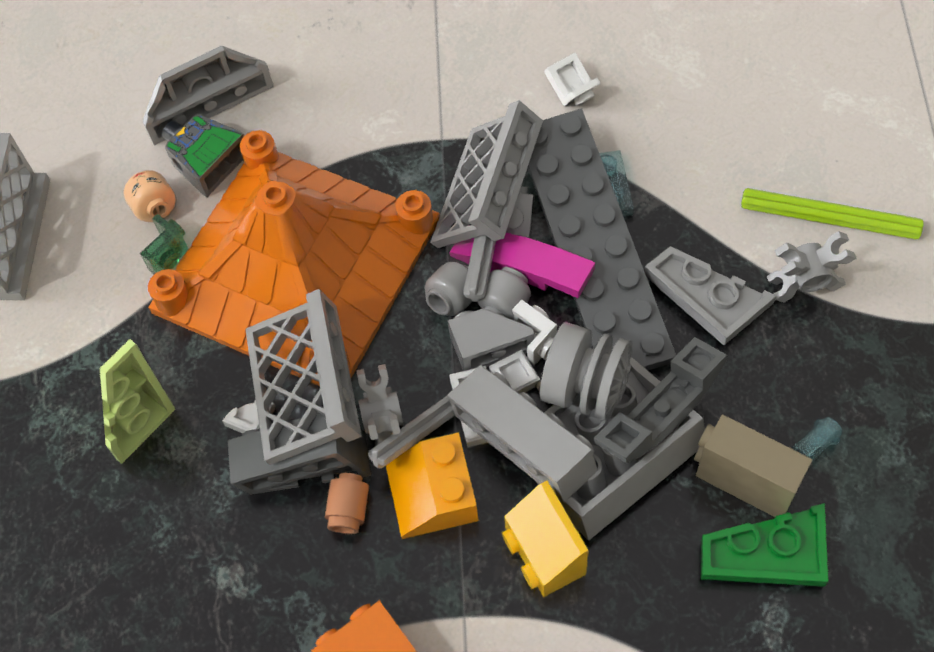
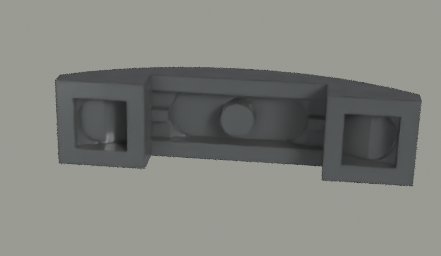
[594,337,727,463]

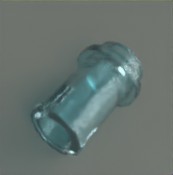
[792,417,843,465]

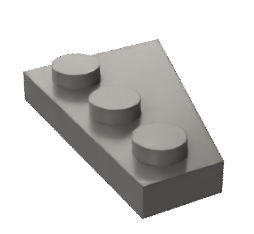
[644,246,776,345]

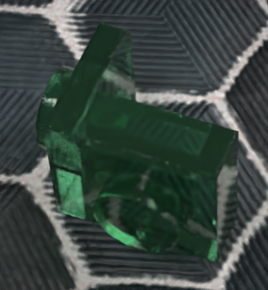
[140,214,189,275]

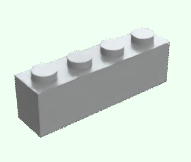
[447,365,598,503]

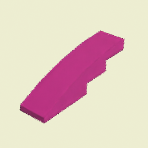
[449,225,595,299]

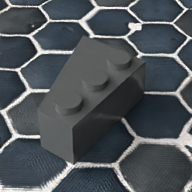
[228,413,371,495]

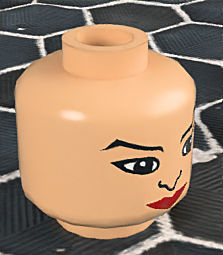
[123,170,176,222]

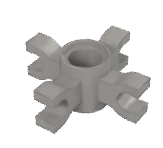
[767,231,857,303]
[356,364,404,447]

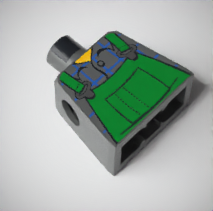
[162,114,244,198]

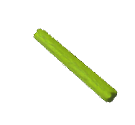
[741,188,924,239]

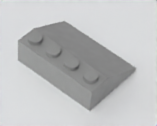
[535,357,705,541]

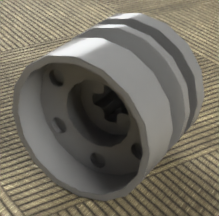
[540,322,632,421]

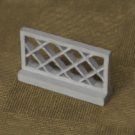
[430,100,543,248]
[0,133,50,300]
[245,289,362,465]

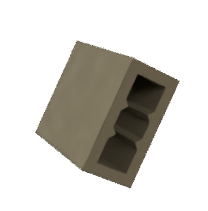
[694,414,813,517]

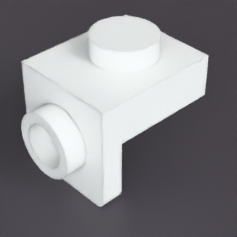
[544,52,601,106]
[512,299,557,366]

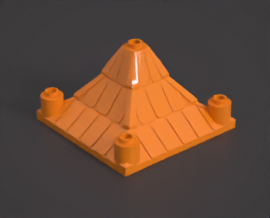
[148,130,440,386]

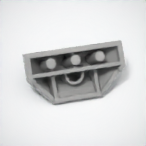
[143,45,274,145]

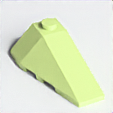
[100,339,175,464]

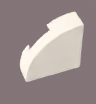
[223,400,276,433]

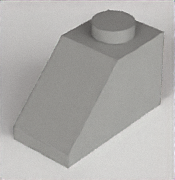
[448,309,534,371]

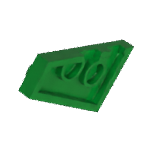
[701,503,828,586]

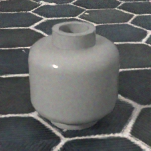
[424,262,473,316]
[478,267,531,320]

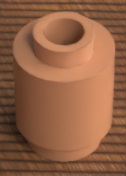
[325,473,369,534]

